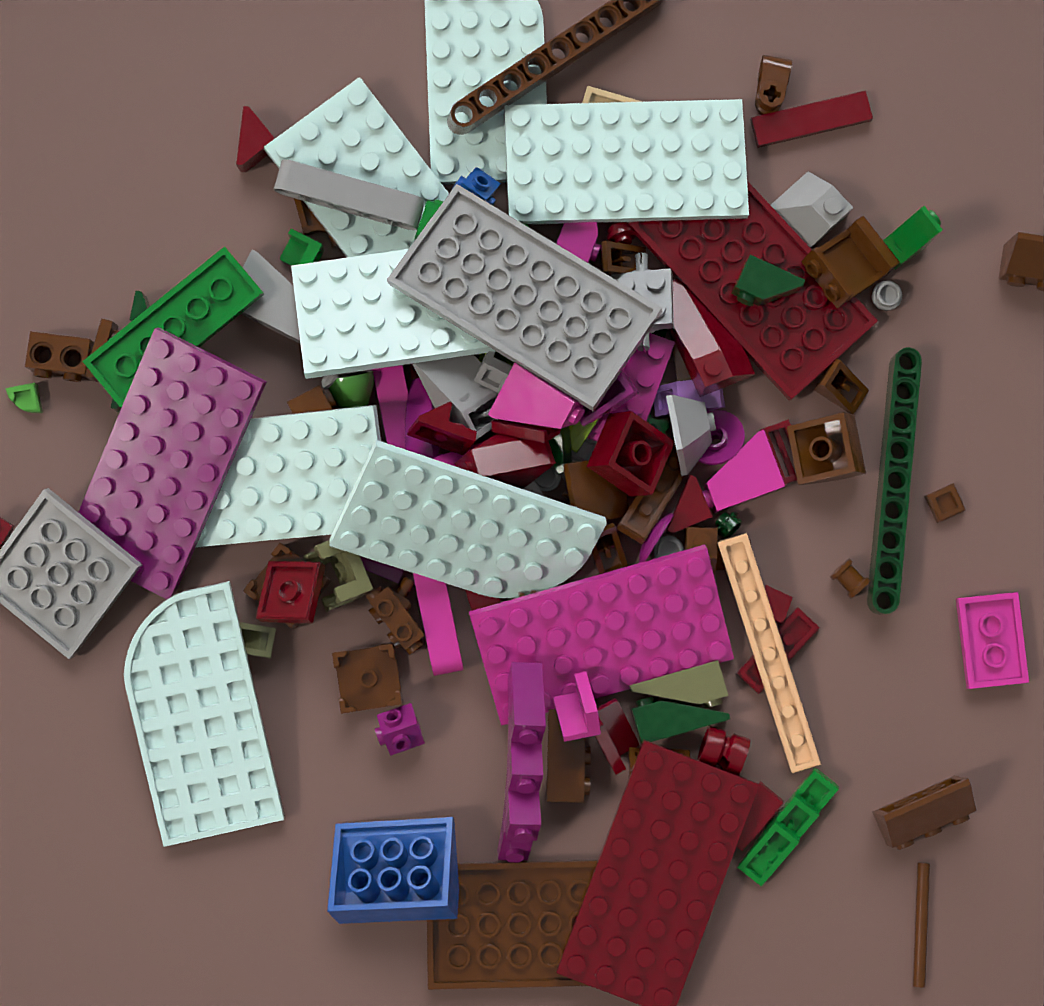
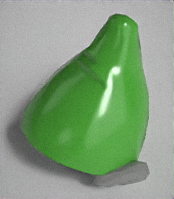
[321,370,374,409]

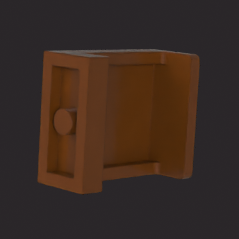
[801,216,900,309]

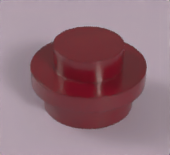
[607,222,636,245]

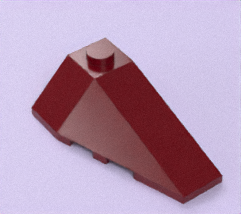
[669,279,755,397]

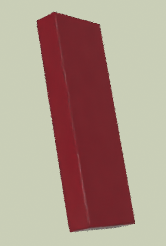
[736,607,820,694]

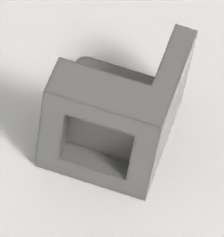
[474,351,512,393]

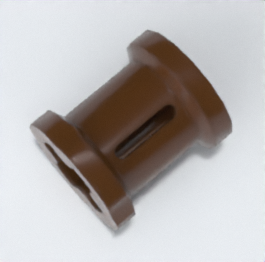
[830,558,870,599]

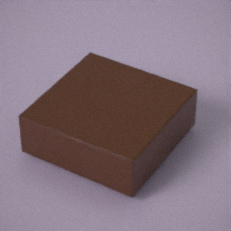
[924,483,966,523]

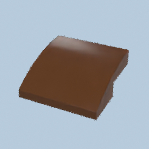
[564,460,629,520]

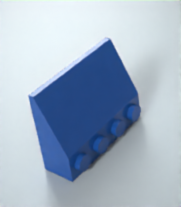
[327,817,459,924]

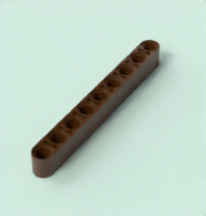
[447,0,663,135]

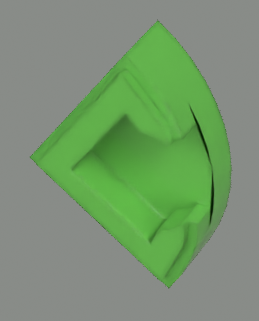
[5,383,43,414]

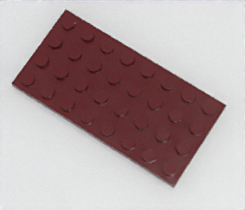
[629,181,878,401]
[556,740,760,1006]

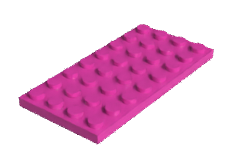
[469,544,734,726]

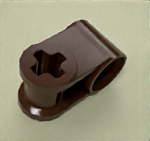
[755,55,792,115]

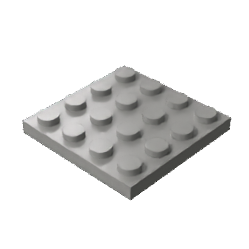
[0,488,142,659]

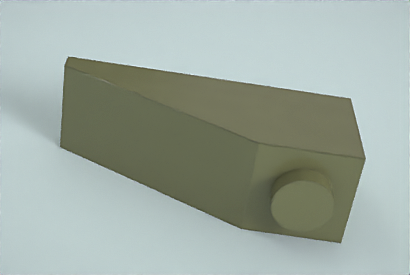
[629,660,728,708]

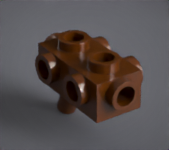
[366,577,425,655]

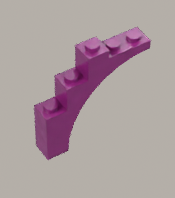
[497,662,546,863]

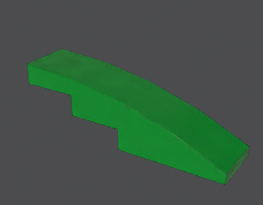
[737,767,839,887]

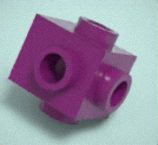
[375,703,425,756]

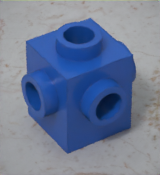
[452,167,501,205]

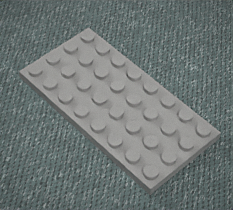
[387,184,662,411]

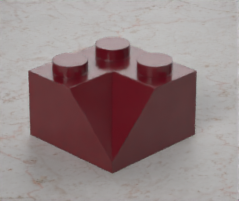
[586,411,675,496]

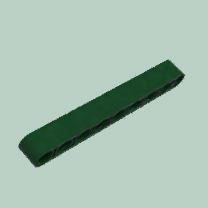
[867,347,922,615]

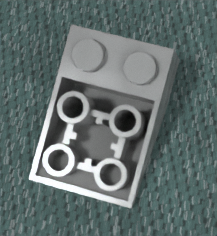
[413,355,499,439]

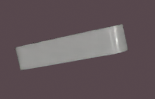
[273,160,425,230]

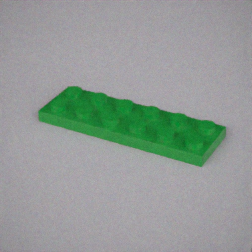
[82,246,265,408]

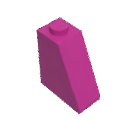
[488,362,585,429]
[703,430,785,513]

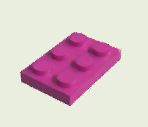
[956,592,1029,689]

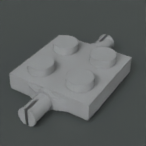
[611,253,674,351]

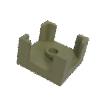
[303,540,373,612]

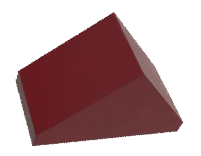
[236,106,275,172]
[665,475,713,535]

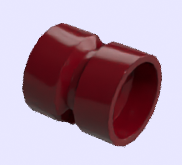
[697,725,750,776]

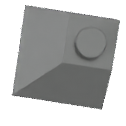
[771,171,853,248]
[666,395,716,476]

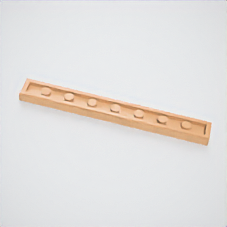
[718,533,821,773]

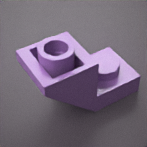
[654,380,725,418]

